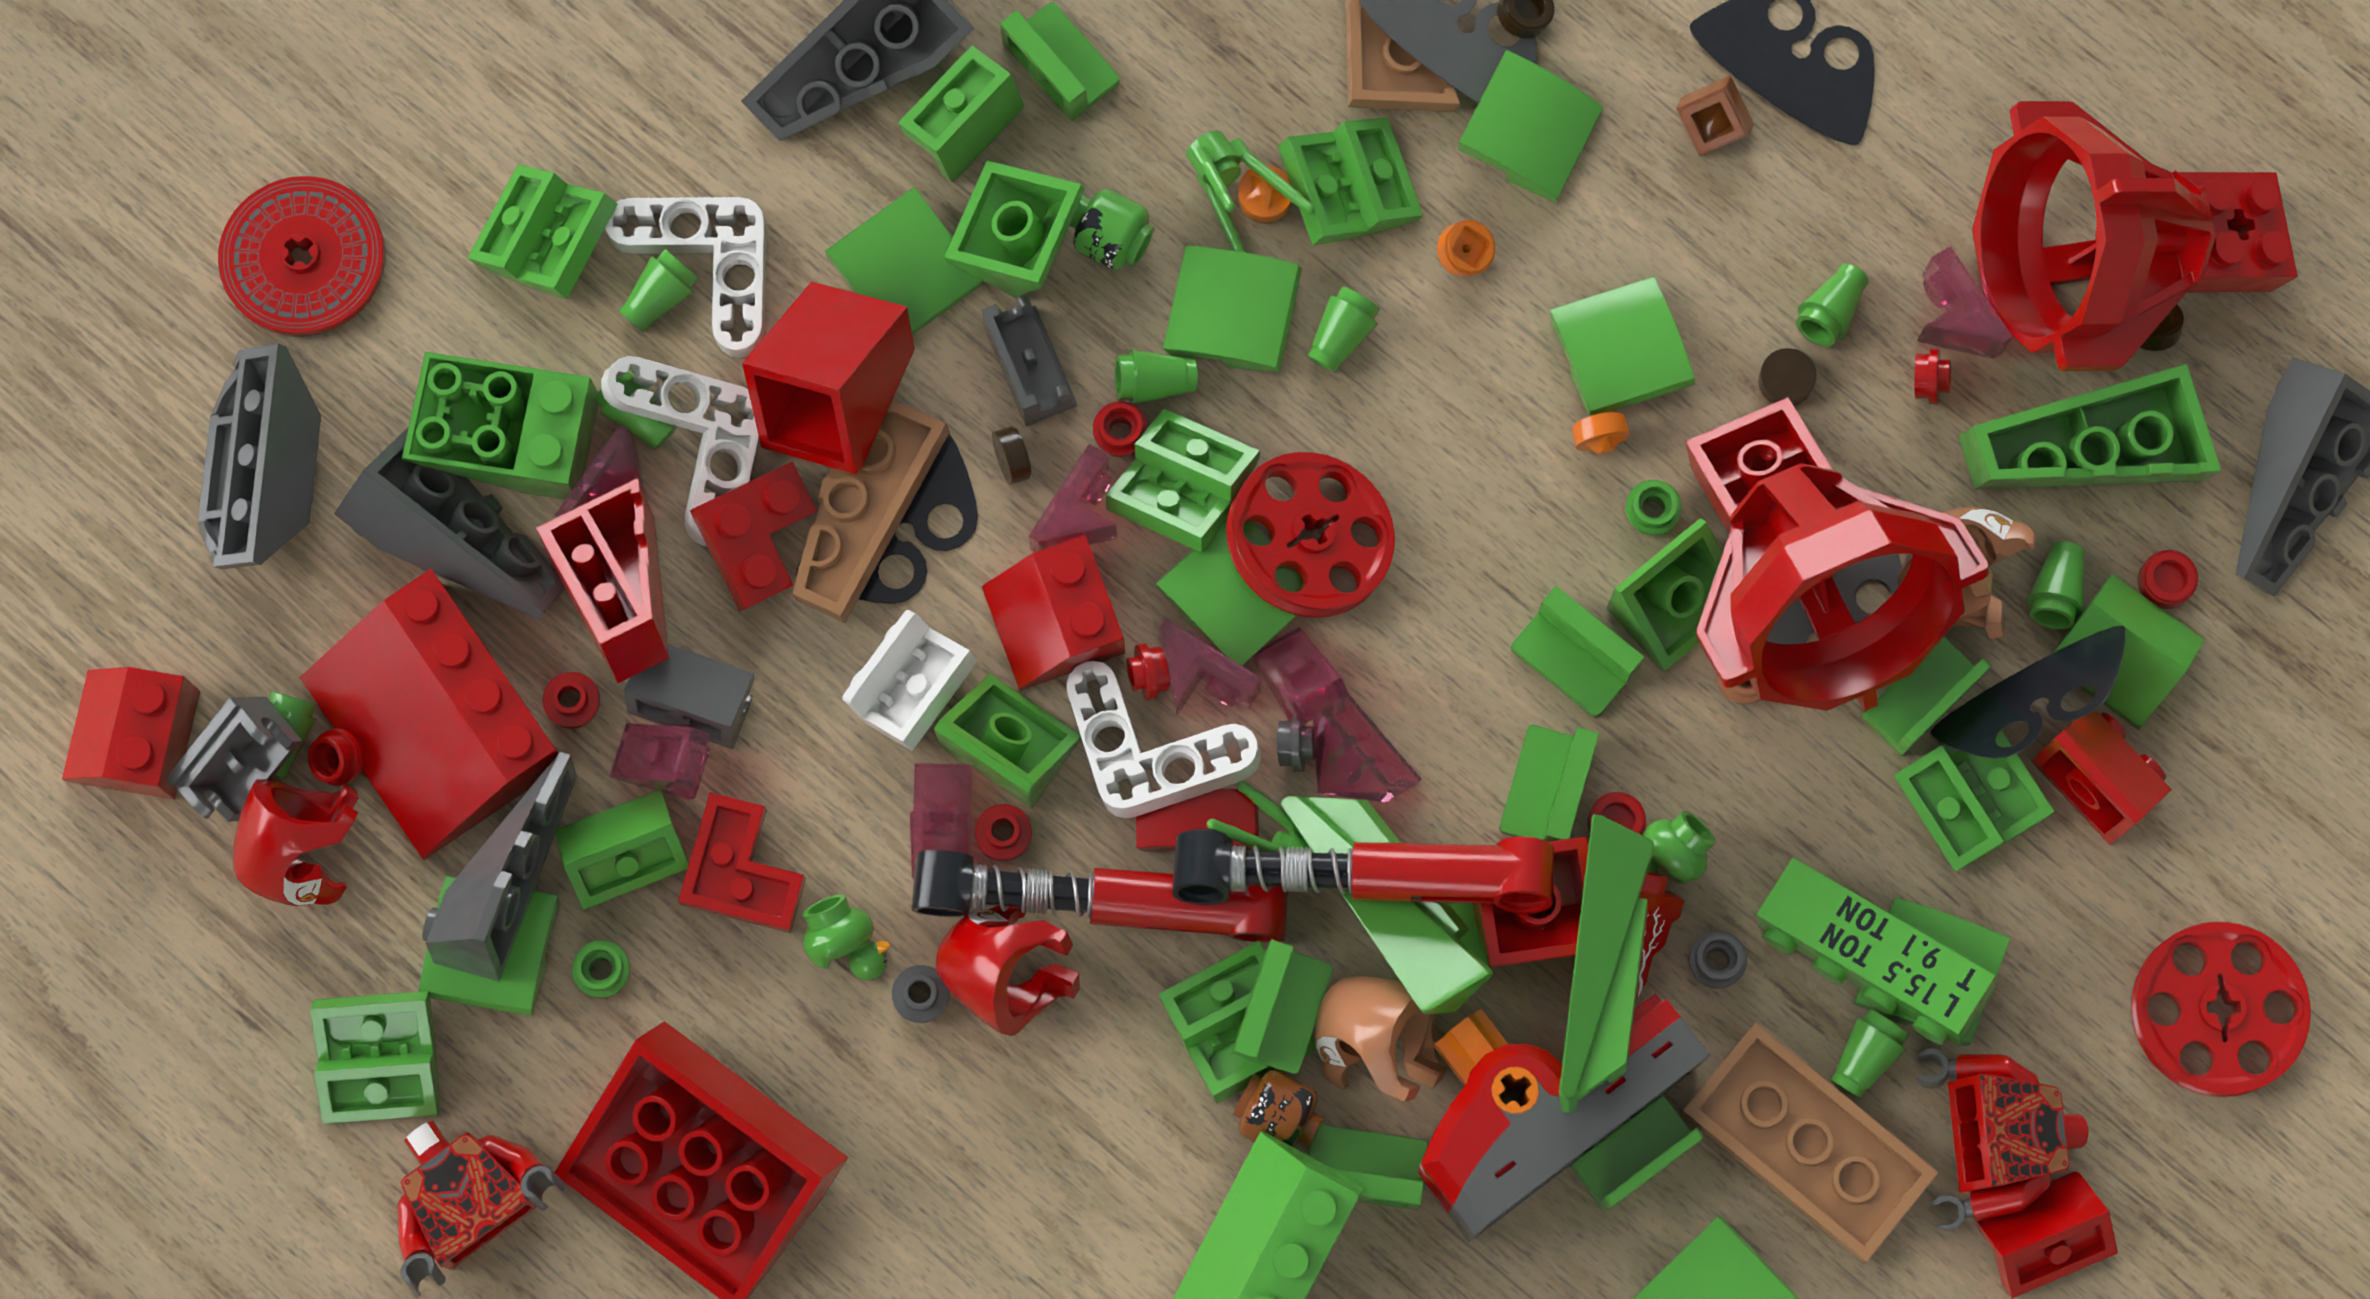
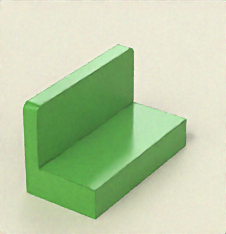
[1000,2,1119,122]
[898,46,1024,182]
[1511,586,1644,718]
[1861,637,1991,756]
[1499,725,1599,842]
[555,790,689,910]
[1231,939,1333,1075]
[1569,1095,1704,1213]
[1309,1124,1427,1210]

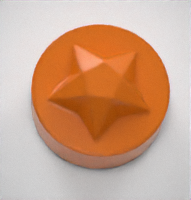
[1238,165,1292,223]
[1437,220,1495,277]
[1571,412,1631,455]

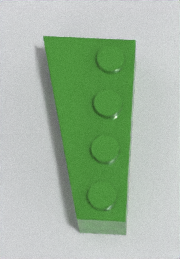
[1958,364,2221,490]

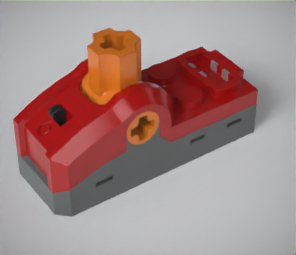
[1417,993,1710,1242]

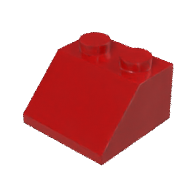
[982,534,1125,691]
[62,667,200,800]
[2031,710,2172,845]
[1472,837,1588,968]

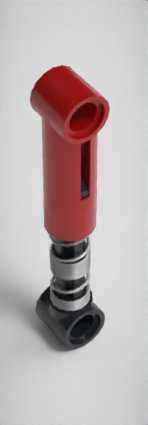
[1172,829,1554,914]
[911,850,1288,943]

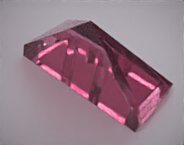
[555,425,646,518]
[1313,694,1422,803]

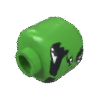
[1069,188,1155,271]

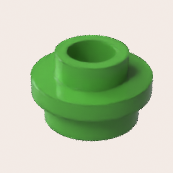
[1625,480,1682,536]
[572,940,630,999]

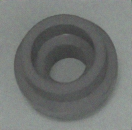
[1277,715,1316,772]
[1689,931,1747,989]
[892,965,950,1023]

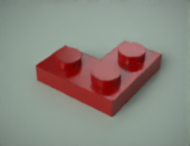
[690,461,817,612]
[678,792,806,933]

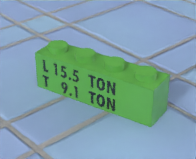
[1756,857,1996,1047]

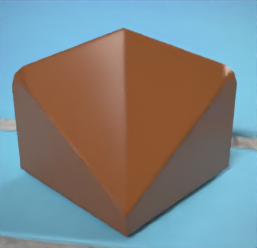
[1676,75,1753,156]

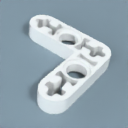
[605,197,767,358]
[601,356,759,546]
[1066,661,1261,818]

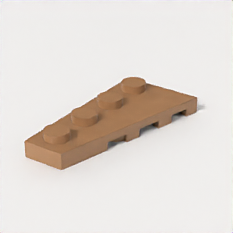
[1345,0,1460,112]
[792,400,950,623]

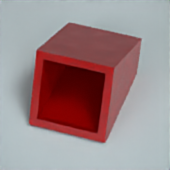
[742,281,915,475]

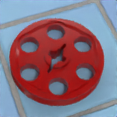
[1226,452,1395,618]
[2131,922,2311,1097]

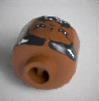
[1233,1069,1324,1148]

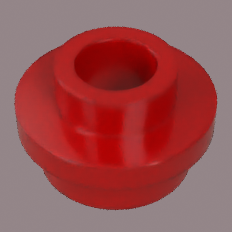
[1914,349,1951,404]
[1093,401,1148,457]
[1126,643,1170,700]
[542,672,600,729]
[308,729,363,786]
[975,804,1032,861]

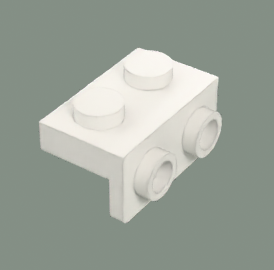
[842,610,979,751]

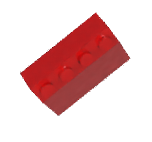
[300,569,559,860]
[554,1021,849,1299]

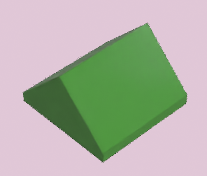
[944,160,1085,298]
[1606,518,1723,671]
[2053,574,2205,730]
[934,674,1081,809]

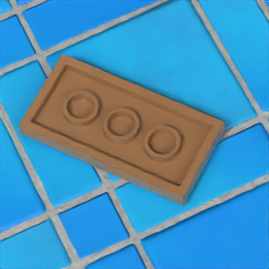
[1681,1022,1939,1264]

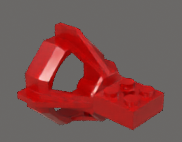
[1972,101,2298,372]
[1685,398,1989,711]

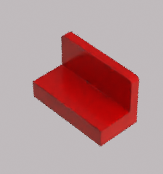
[1974,1171,2118,1298]

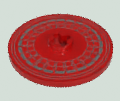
[218,176,385,336]

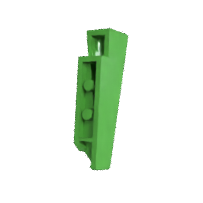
[1559,814,1654,1113]

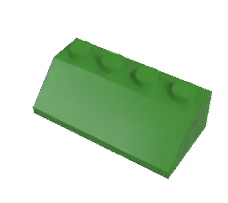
[1173,1130,1365,1299]

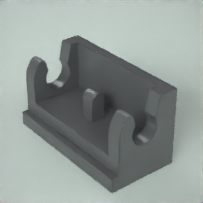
[981,296,1077,426]
[624,644,754,749]
[166,697,302,822]

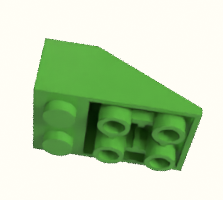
[402,352,599,502]

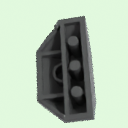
[198,343,321,570]

